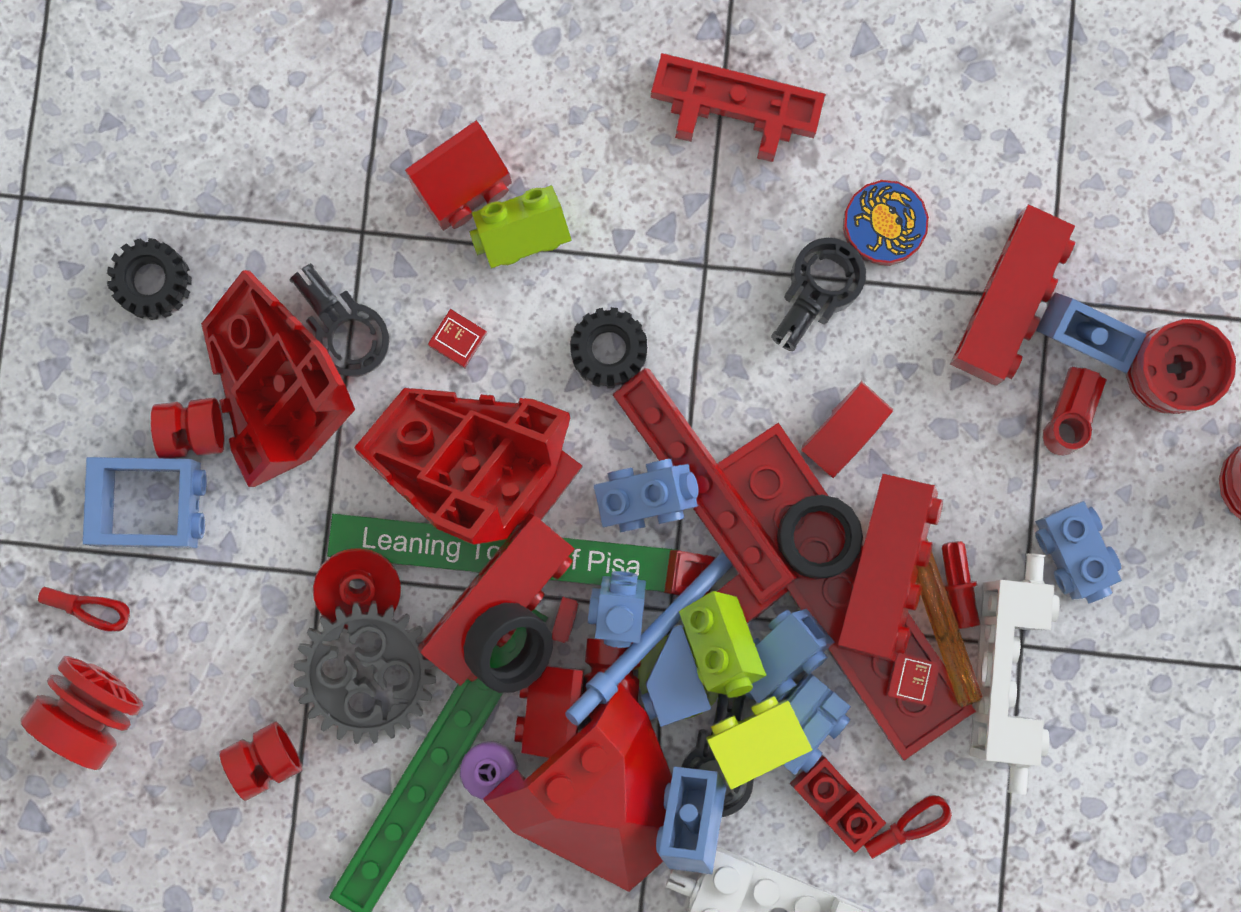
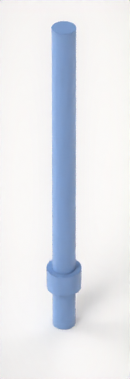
[565,551,733,726]

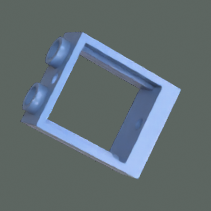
[83,457,207,548]

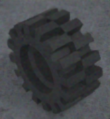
[107,238,192,320]
[570,307,648,388]

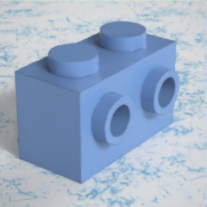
[656,767,726,874]

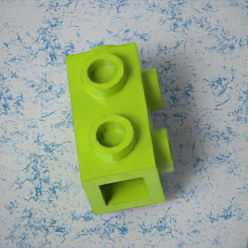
[469,185,572,269]
[679,591,767,698]

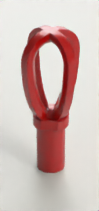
[38,586,130,631]
[864,795,952,859]

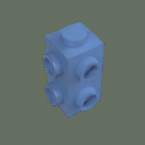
[594,459,699,533]
[1035,501,1122,604]
[588,571,646,648]
[745,609,835,703]

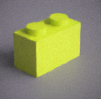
[706,696,812,790]

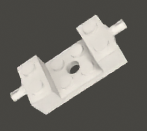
[969,554,1060,795]
[665,846,875,912]

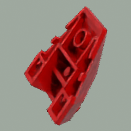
[201,270,355,487]
[354,388,571,545]
[483,683,672,892]

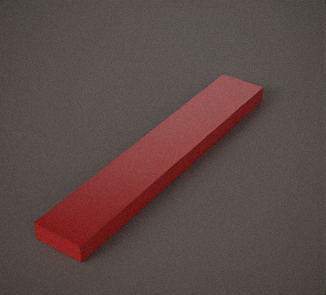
[612,368,799,604]

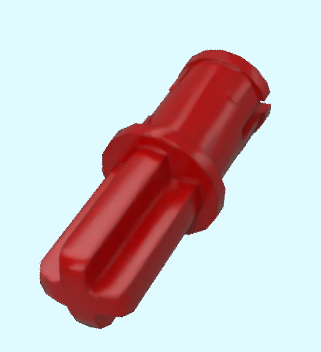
[941,541,981,629]

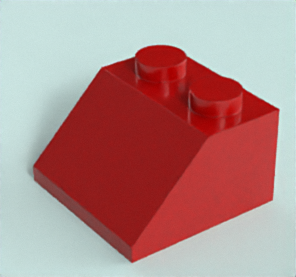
[405,120,512,231]
[514,665,585,758]

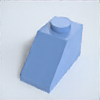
[1036,292,1147,374]
[640,625,711,727]

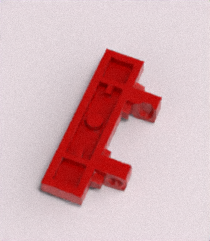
[651,53,826,162]

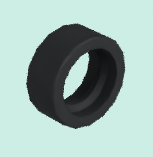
[777,495,863,579]
[463,603,553,693]

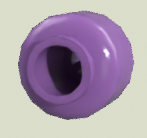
[460,741,518,800]

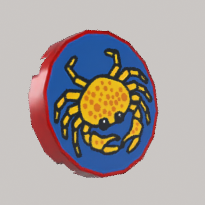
[843,180,929,266]

